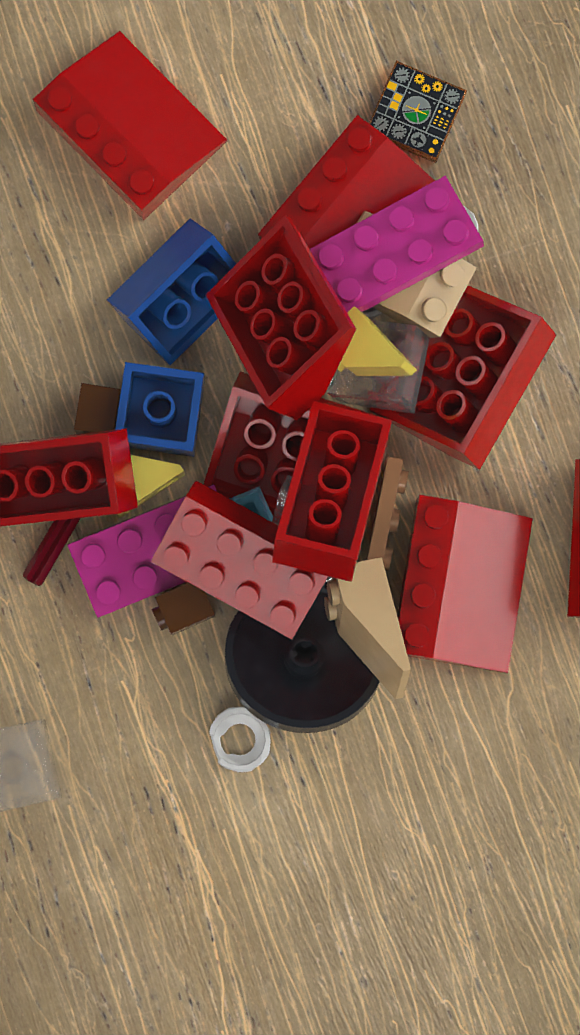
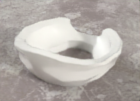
[209,707,271,772]

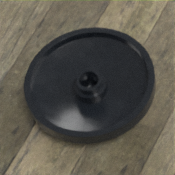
[225,582,380,733]

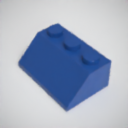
[107,218,236,365]

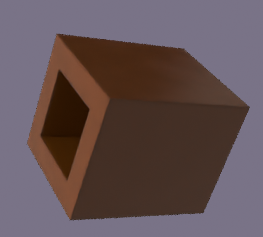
[74,383,121,434]
[152,583,216,636]

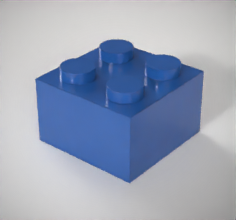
[115,362,205,457]

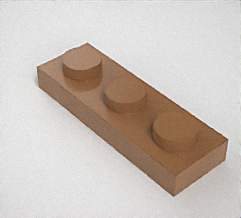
[366,456,409,571]

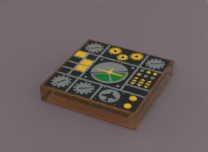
[369,61,467,163]

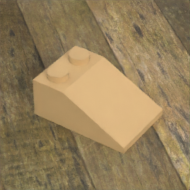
[358,211,477,338]
[324,557,411,699]

